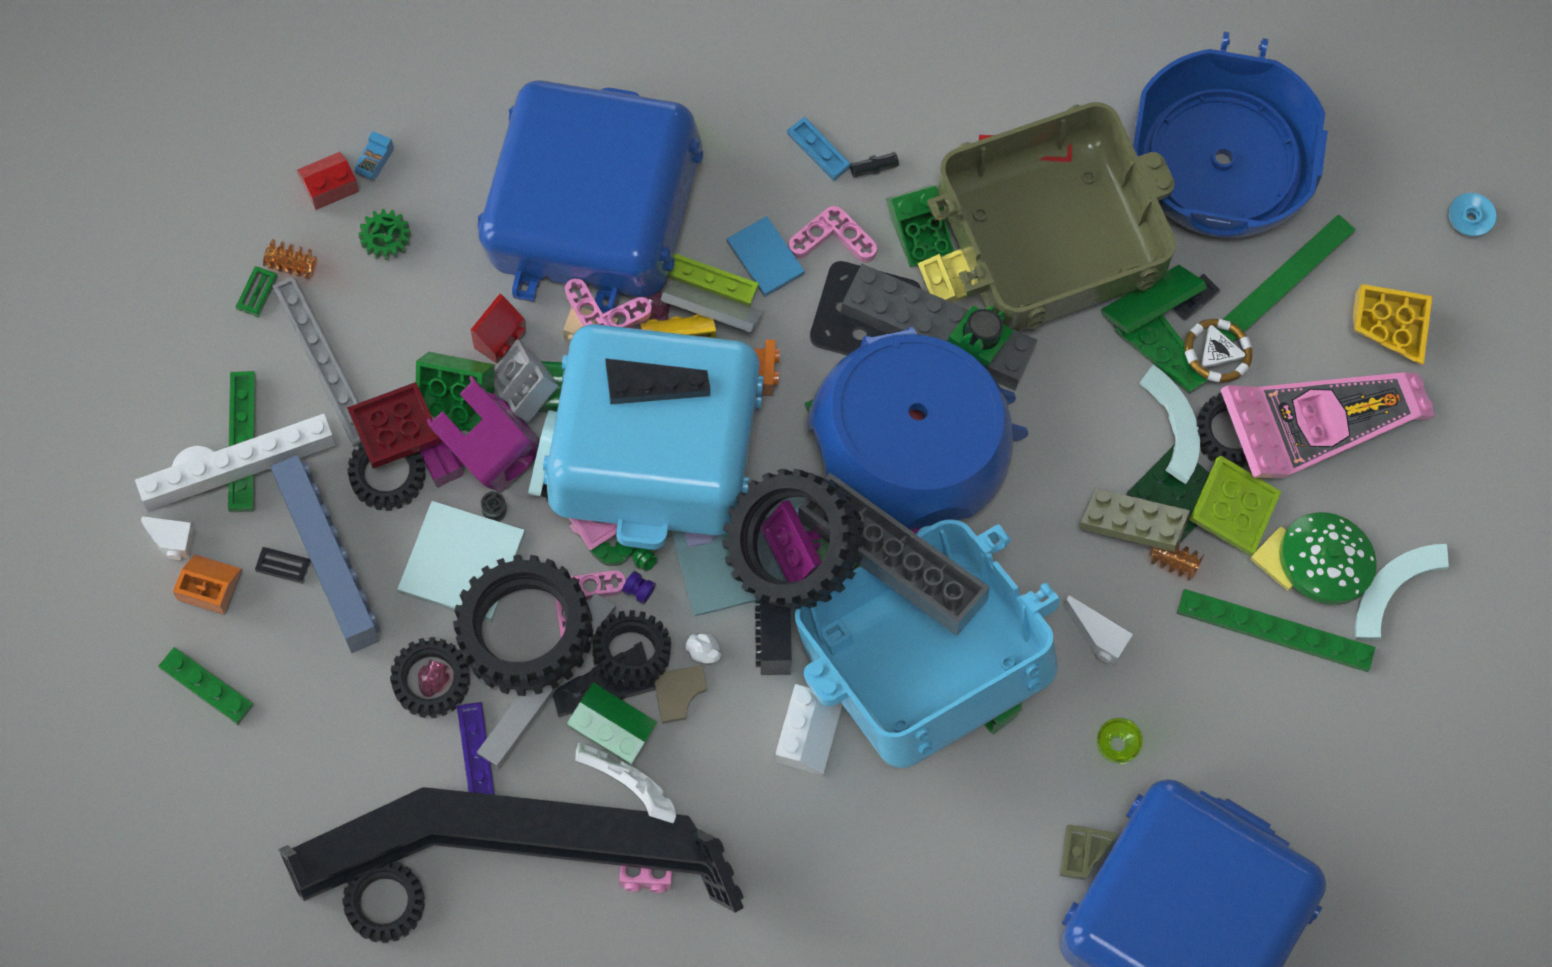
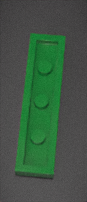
[158,647,254,725]

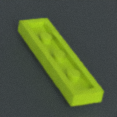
[667,253,759,307]

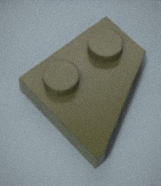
[1060,825,1116,880]

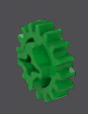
[358,209,411,260]

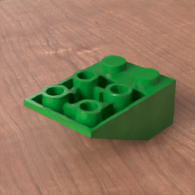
[885,185,954,267]

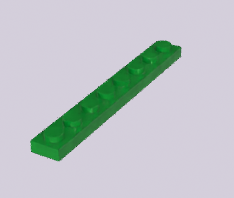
[1176,589,1376,672]

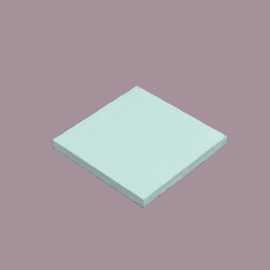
[397,501,525,622]

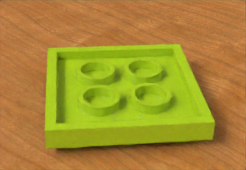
[1189,456,1282,556]

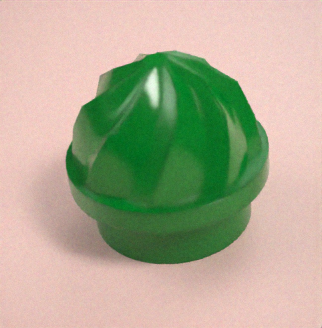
[632,548,658,571]

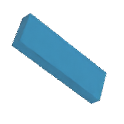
[787,117,850,182]

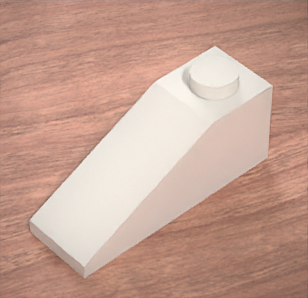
[1064,595,1133,665]

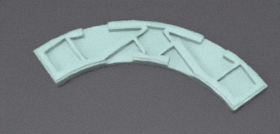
[1139,365,1200,484]
[1354,544,1449,640]

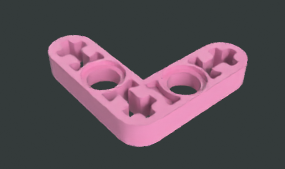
[789,206,877,262]
[565,278,652,328]
[555,571,626,637]

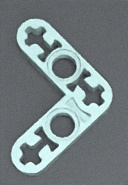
[528,410,557,496]

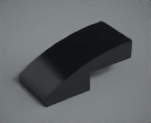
[1173,273,1220,320]

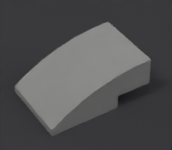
[494,339,558,423]

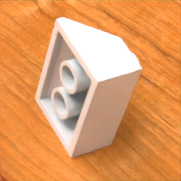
[775,684,843,775]

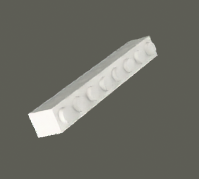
[135,414,336,511]

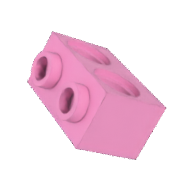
[619,866,672,893]

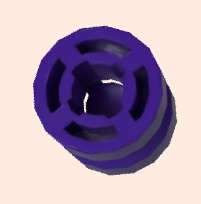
[622,571,656,604]

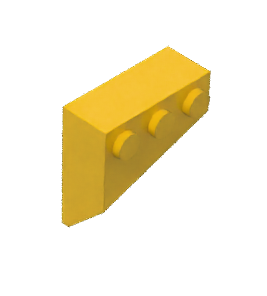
[1352,284,1433,366]

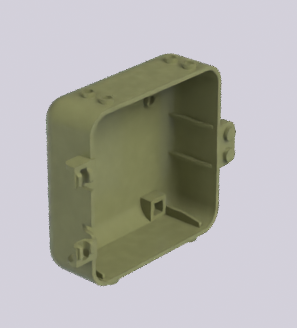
[927,102,1176,332]

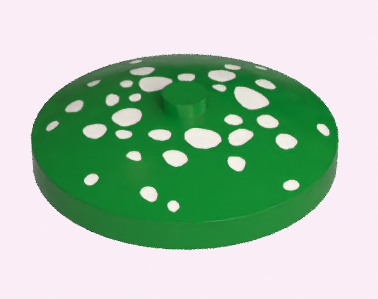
[1279,512,1377,605]

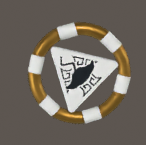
[1184,318,1253,383]

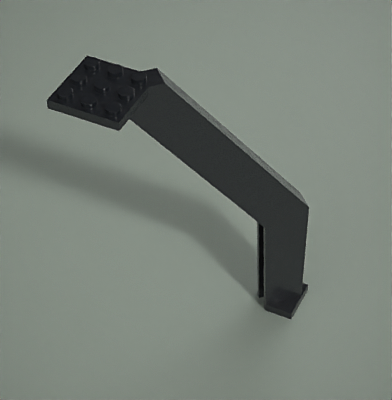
[278,787,744,913]

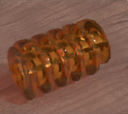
[263,239,317,280]
[1149,543,1204,581]

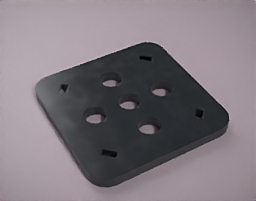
[810,261,921,355]

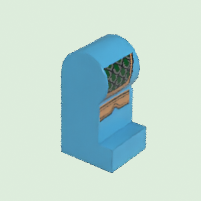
[355,131,394,181]

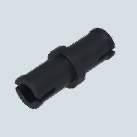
[850,152,899,178]

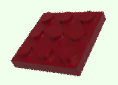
[347,382,442,469]

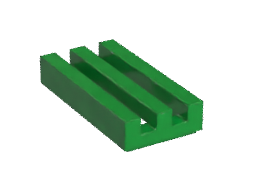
[235,266,278,318]

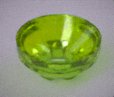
[1097,718,1143,764]

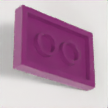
[760,500,822,582]

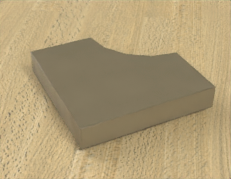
[654,665,707,724]

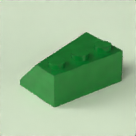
[416,352,495,432]

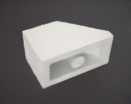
[141,516,195,560]

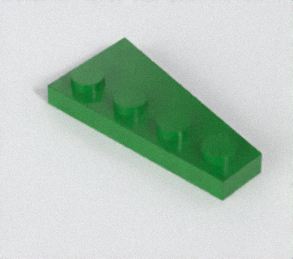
[1115,314,1210,394]

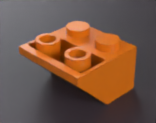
[173,554,242,615]

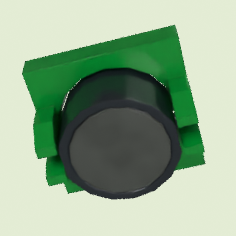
[947,305,1014,367]

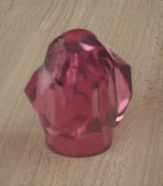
[644,290,671,321]
[418,659,450,697]

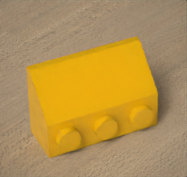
[640,314,716,338]

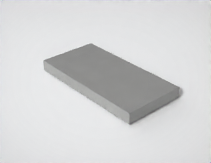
[661,280,764,332]

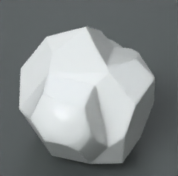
[685,633,722,664]

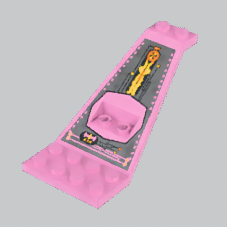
[1221,372,1435,478]

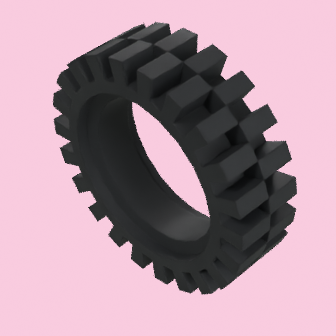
[1197,393,1249,467]
[347,442,426,511]
[592,610,671,688]
[390,637,470,718]
[342,861,425,943]

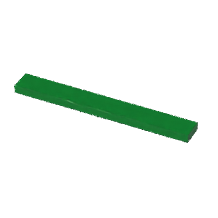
[1215,214,1356,343]

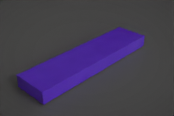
[457,702,495,795]

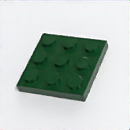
[1126,444,1210,543]

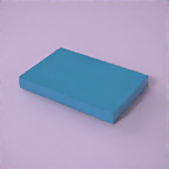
[727,216,805,297]

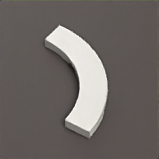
[575,742,676,823]

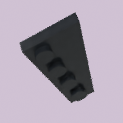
[605,358,710,405]
[552,642,655,717]

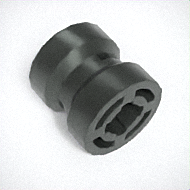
[481,491,507,522]

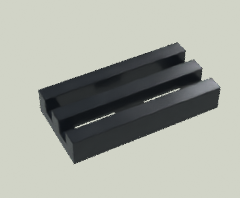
[255,547,311,584]

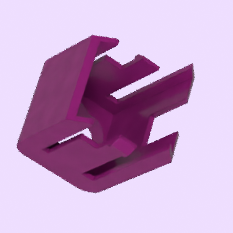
[426,375,540,492]

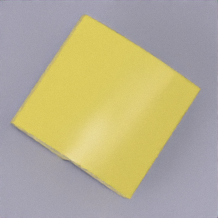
[918,249,976,302]
[1250,526,1293,591]

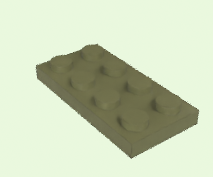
[1080,488,1190,552]

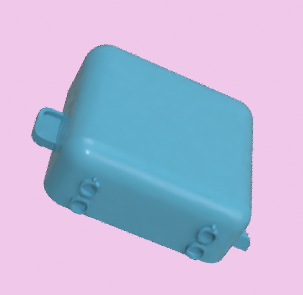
[543,324,764,549]
[795,519,1060,768]

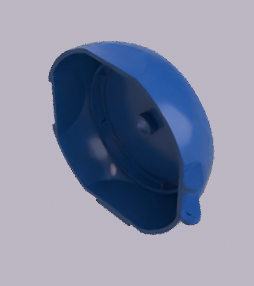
[1132,31,1328,238]
[807,327,1029,530]

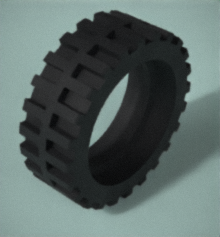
[722,469,865,609]
[453,555,594,696]

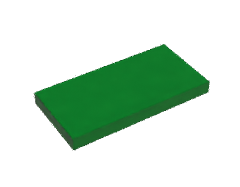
[1101,264,1207,334]

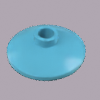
[1449,193,1496,237]

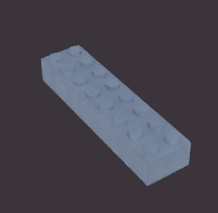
[270,455,381,654]

